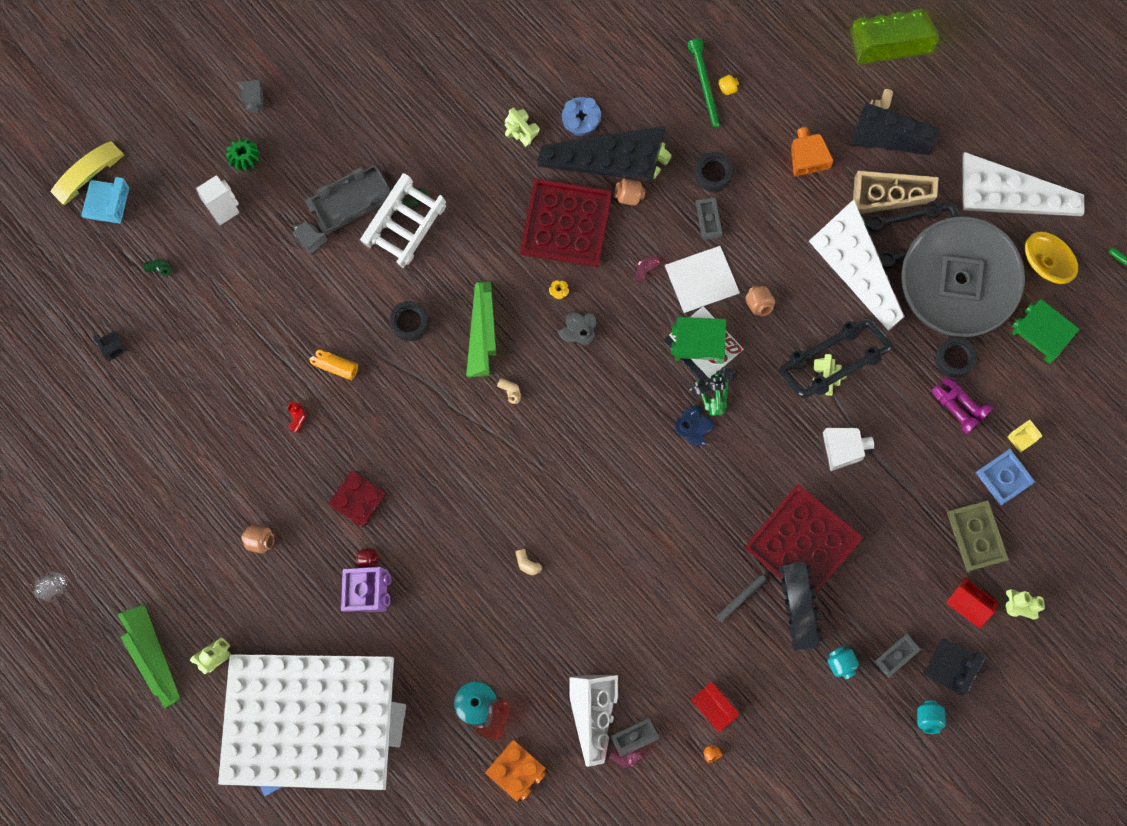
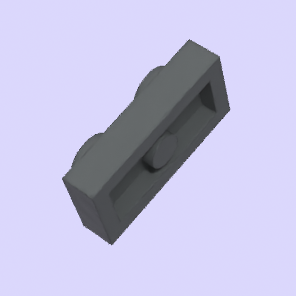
[695,198,722,240]
[874,634,921,678]
[611,718,659,757]

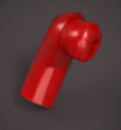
[287,402,305,433]

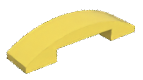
[51,141,124,206]

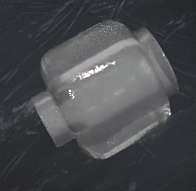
[34,571,67,602]

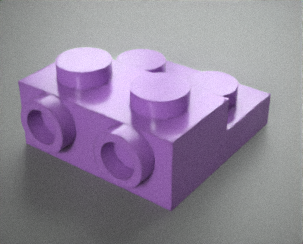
[341,567,391,612]

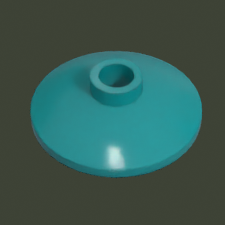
[454,682,497,725]

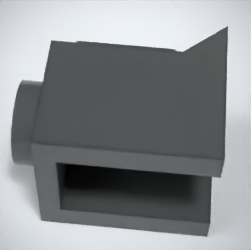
[237,80,264,113]
[292,221,328,255]

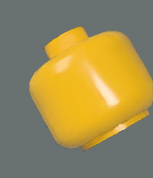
[719,74,739,95]

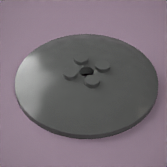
[901,217,1025,337]

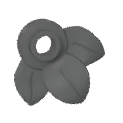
[558,312,597,345]

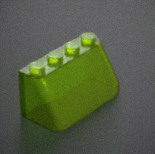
[850,9,939,65]

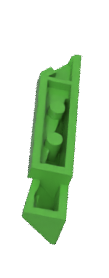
[466,281,497,377]
[118,605,180,708]

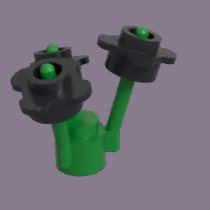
[689,366,737,415]

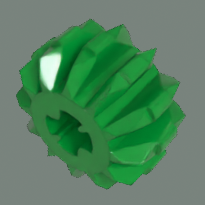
[226,137,260,172]

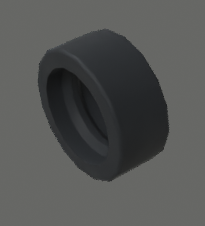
[695,152,733,192]
[390,301,429,341]
[935,337,977,378]

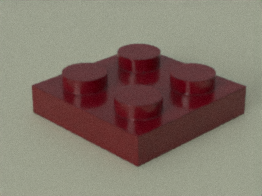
[328,471,386,528]

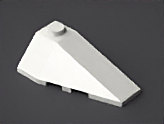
[570,675,618,766]

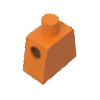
[791,127,833,177]

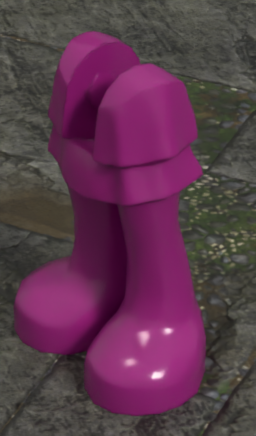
[932,377,994,435]

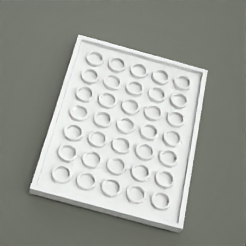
[218,655,394,790]

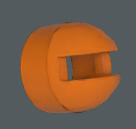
[703,745,723,763]

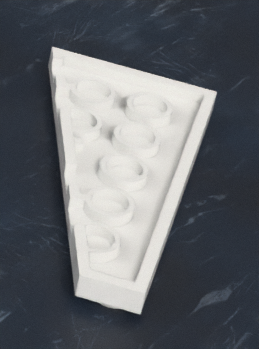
[963,152,1084,216]
[809,200,904,330]

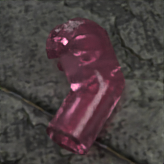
[635,256,659,282]
[609,750,642,768]

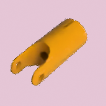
[310,350,358,380]

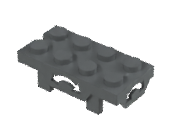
[305,165,391,235]

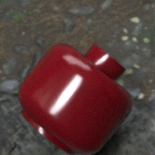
[356,549,379,568]

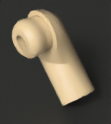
[870,89,893,109]
[497,377,521,404]
[515,549,542,575]

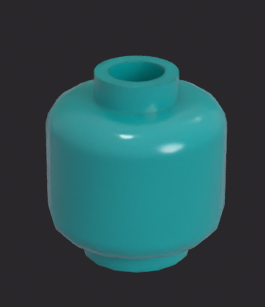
[827,646,859,679]
[917,700,946,734]

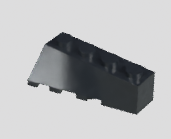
[849,102,940,155]
[778,561,823,650]

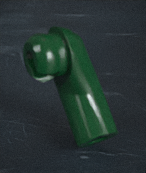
[402,188,427,209]
[143,259,173,276]

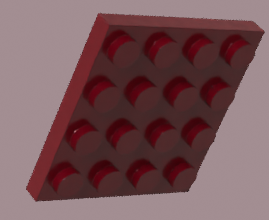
[520,178,612,268]
[744,484,863,594]

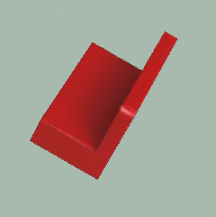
[946,577,999,628]
[692,682,740,732]

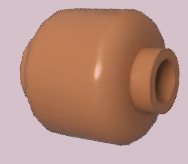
[615,178,645,206]
[745,286,775,316]
[242,525,274,553]

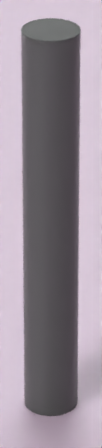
[716,575,767,623]

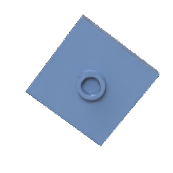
[976,449,1035,506]

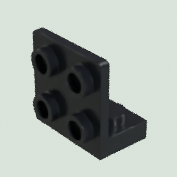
[924,638,986,696]

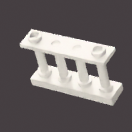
[360,173,446,268]

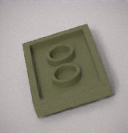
[947,500,1009,572]

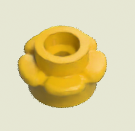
[549,280,569,299]

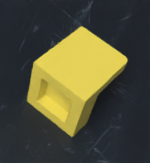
[1008,420,1042,453]

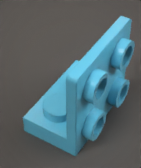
[81,177,130,224]

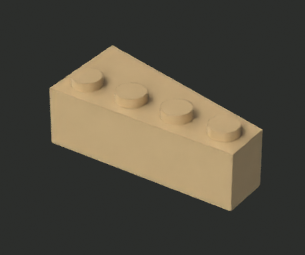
[853,171,938,214]

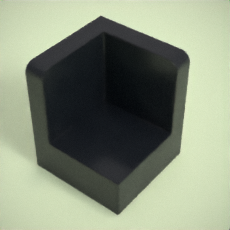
[93,331,127,361]

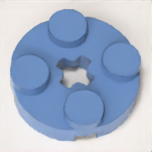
[562,97,601,136]

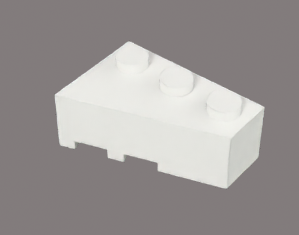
[196,175,240,225]

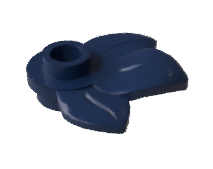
[674,406,714,445]

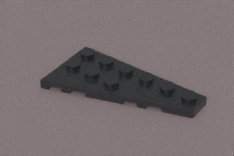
[537,126,665,182]

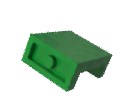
[1011,299,1080,364]
[671,317,726,364]

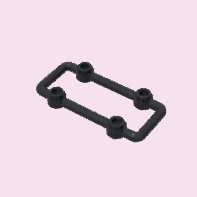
[864,201,960,269]
[780,319,892,398]

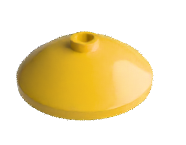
[1025,232,1078,284]

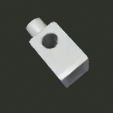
[823,428,874,471]

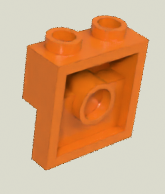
[485,740,546,802]

